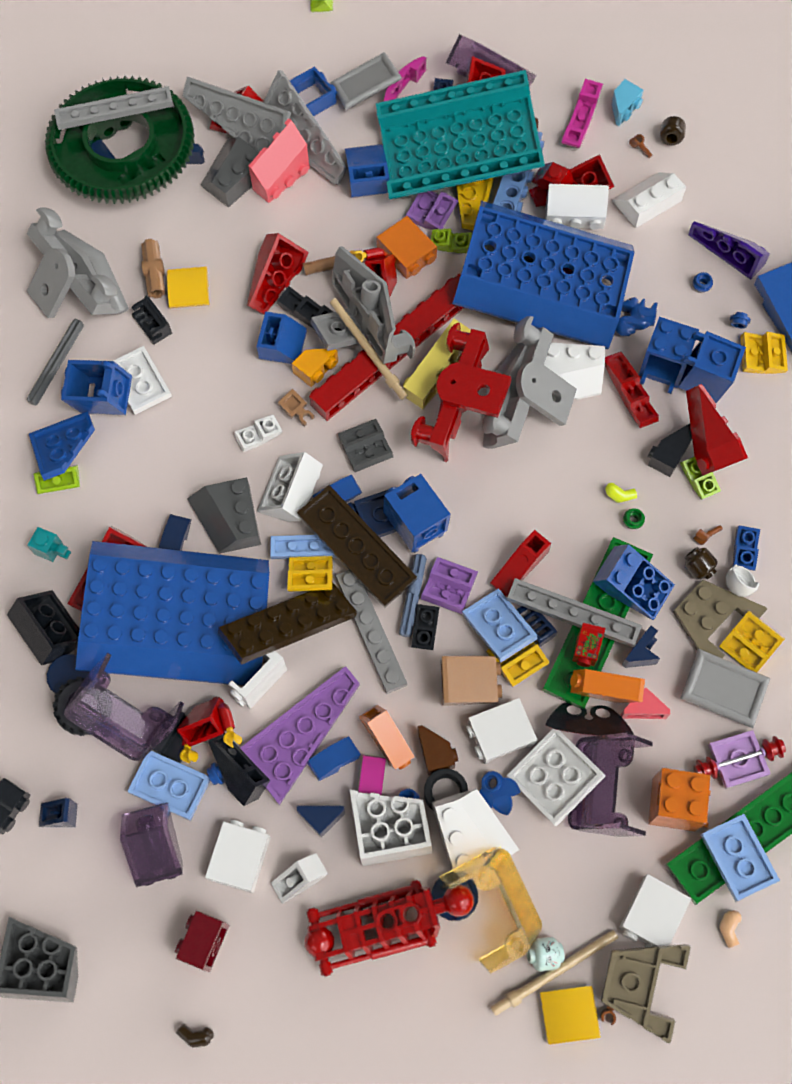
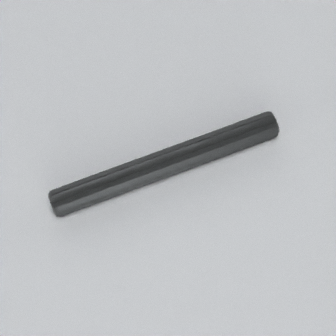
[27,319,84,406]

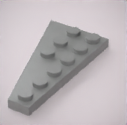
[263,70,348,185]
[182,77,291,152]

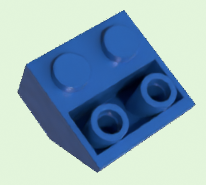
[256,311,307,364]

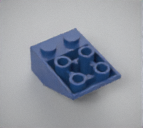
[345,144,389,197]
[593,544,675,620]

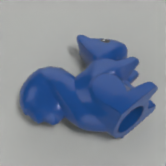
[615,297,658,336]

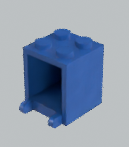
[639,316,700,394]
[678,331,746,403]
[61,360,132,415]
[383,474,451,553]

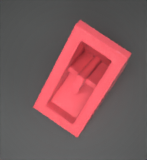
[621,687,670,719]

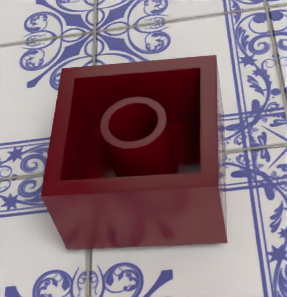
[175,911,230,972]

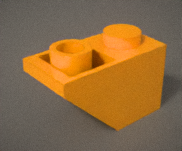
[291,348,338,387]

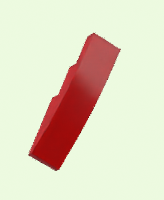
[605,351,659,428]

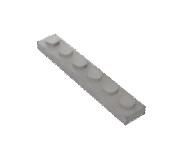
[54,86,173,130]
[336,570,407,694]
[507,578,642,648]

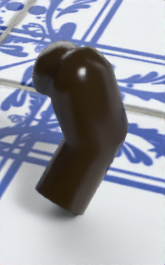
[176,1023,214,1048]

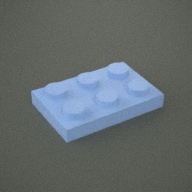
[462,588,537,663]
[127,750,210,821]
[701,814,780,902]

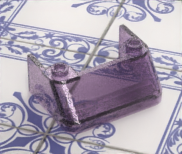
[446,34,537,87]
[64,653,184,761]
[568,733,653,837]

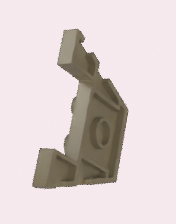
[673,580,767,658]
[601,944,691,1044]

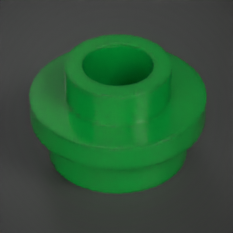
[623,508,645,529]

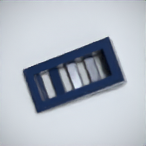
[517,606,557,647]

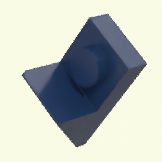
[622,626,660,668]

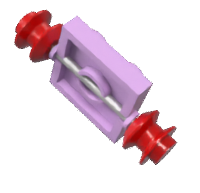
[694,730,786,789]

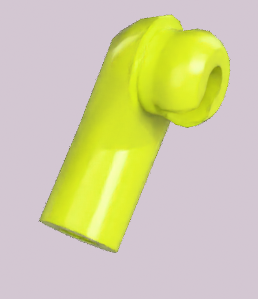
[605,483,637,503]

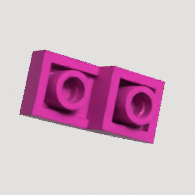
[358,755,386,795]

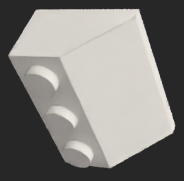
[612,172,686,228]
[545,184,609,230]
[257,452,323,522]

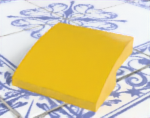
[167,266,210,308]
[740,332,788,374]
[287,556,333,591]
[719,611,785,672]
[486,642,550,687]
[540,986,601,1045]

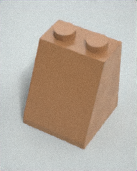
[441,656,502,706]

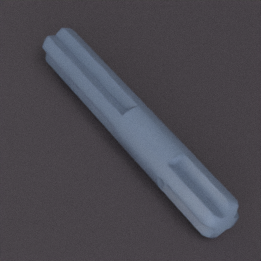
[399,554,427,637]

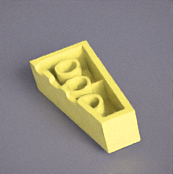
[403,319,471,409]

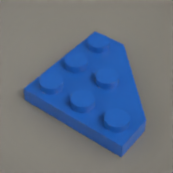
[29,411,95,481]

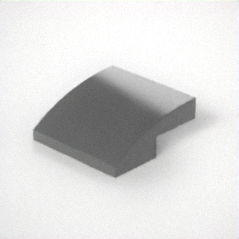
[338,419,393,472]

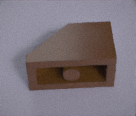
[417,725,458,775]

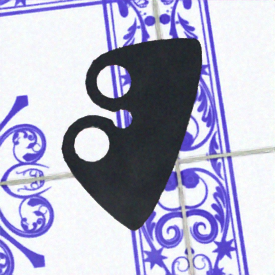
[545,702,634,737]

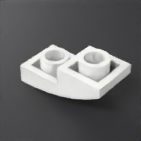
[234,415,282,452]

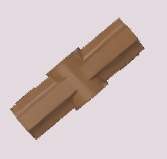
[141,239,166,299]

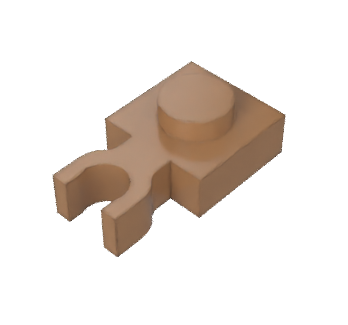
[278,389,315,427]

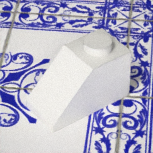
[271,853,328,904]

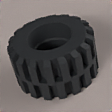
[53,677,112,736]

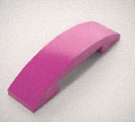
[384,56,426,101]
[561,79,603,148]

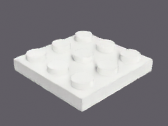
[507,729,605,826]

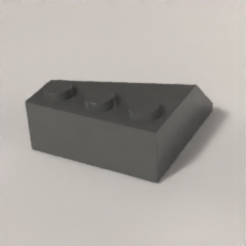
[201,136,259,208]
[187,477,261,554]
[0,917,78,1003]

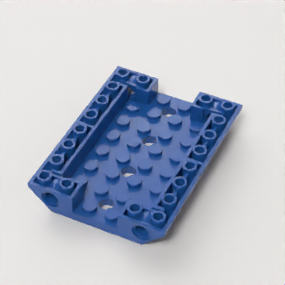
[453,201,635,349]

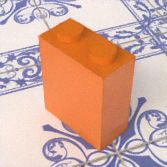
[376,216,437,279]

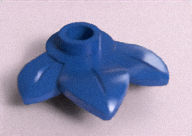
[479,771,520,815]

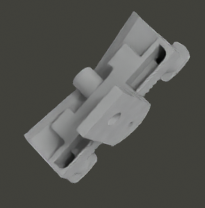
[27,207,129,318]
[311,246,415,364]
[482,316,577,449]

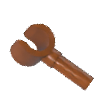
[629,134,653,158]
[693,525,723,545]
[600,1005,616,1025]

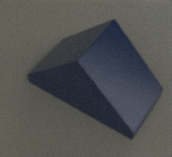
[39,798,78,827]
[297,806,345,838]

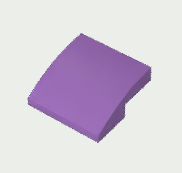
[405,191,458,230]
[421,557,478,614]

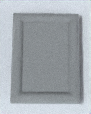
[330,52,402,110]
[681,649,770,728]

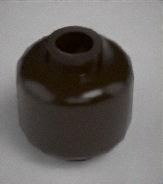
[660,116,686,146]
[685,547,718,579]

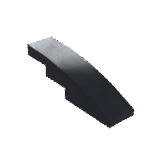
[276,286,342,331]

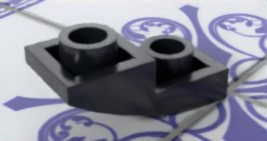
[411,604,440,650]

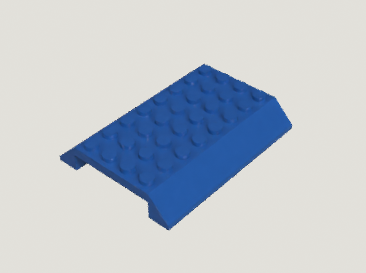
[75,541,270,686]

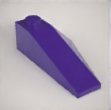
[688,221,770,280]

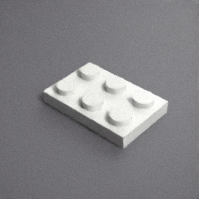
[114,346,172,415]

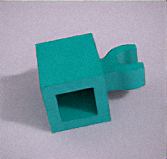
[27,527,71,562]

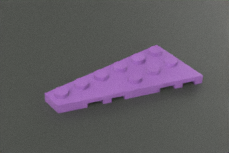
[240,666,360,805]

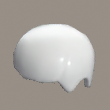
[726,565,759,597]

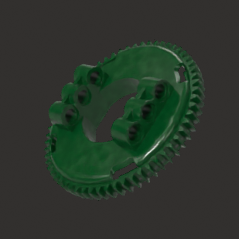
[45,75,195,204]

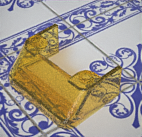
[440,847,542,974]

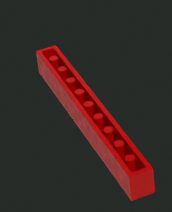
[309,274,464,421]

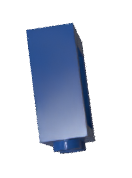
[289,66,337,117]

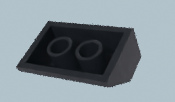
[7,590,80,666]

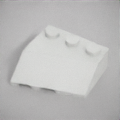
[544,343,605,401]
[432,788,519,877]
[350,790,432,866]

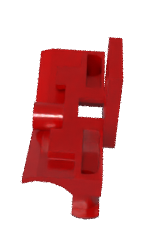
[411,323,512,462]

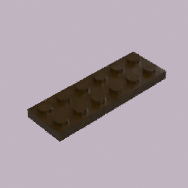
[297,485,417,608]
[218,583,357,665]

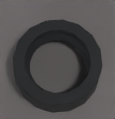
[424,768,468,811]

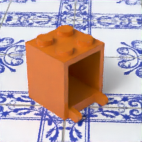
[648,768,711,832]

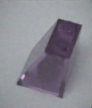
[120,802,183,887]

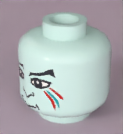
[526,937,564,971]

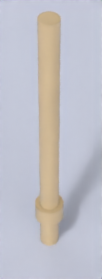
[330,298,408,400]
[490,930,618,1016]

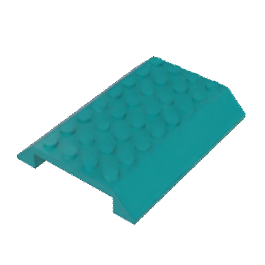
[376,70,545,200]

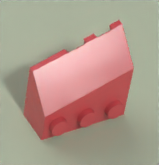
[248,118,310,203]

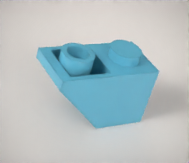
[611,79,643,126]

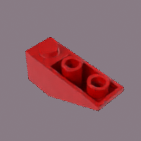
[490,530,551,598]

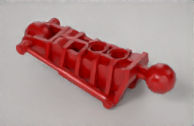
[305,880,474,977]

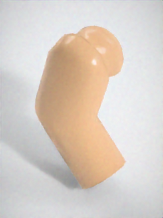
[719,910,741,948]

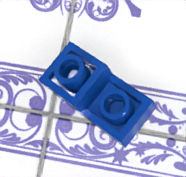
[313,475,362,503]
[733,525,760,571]
[307,736,361,781]

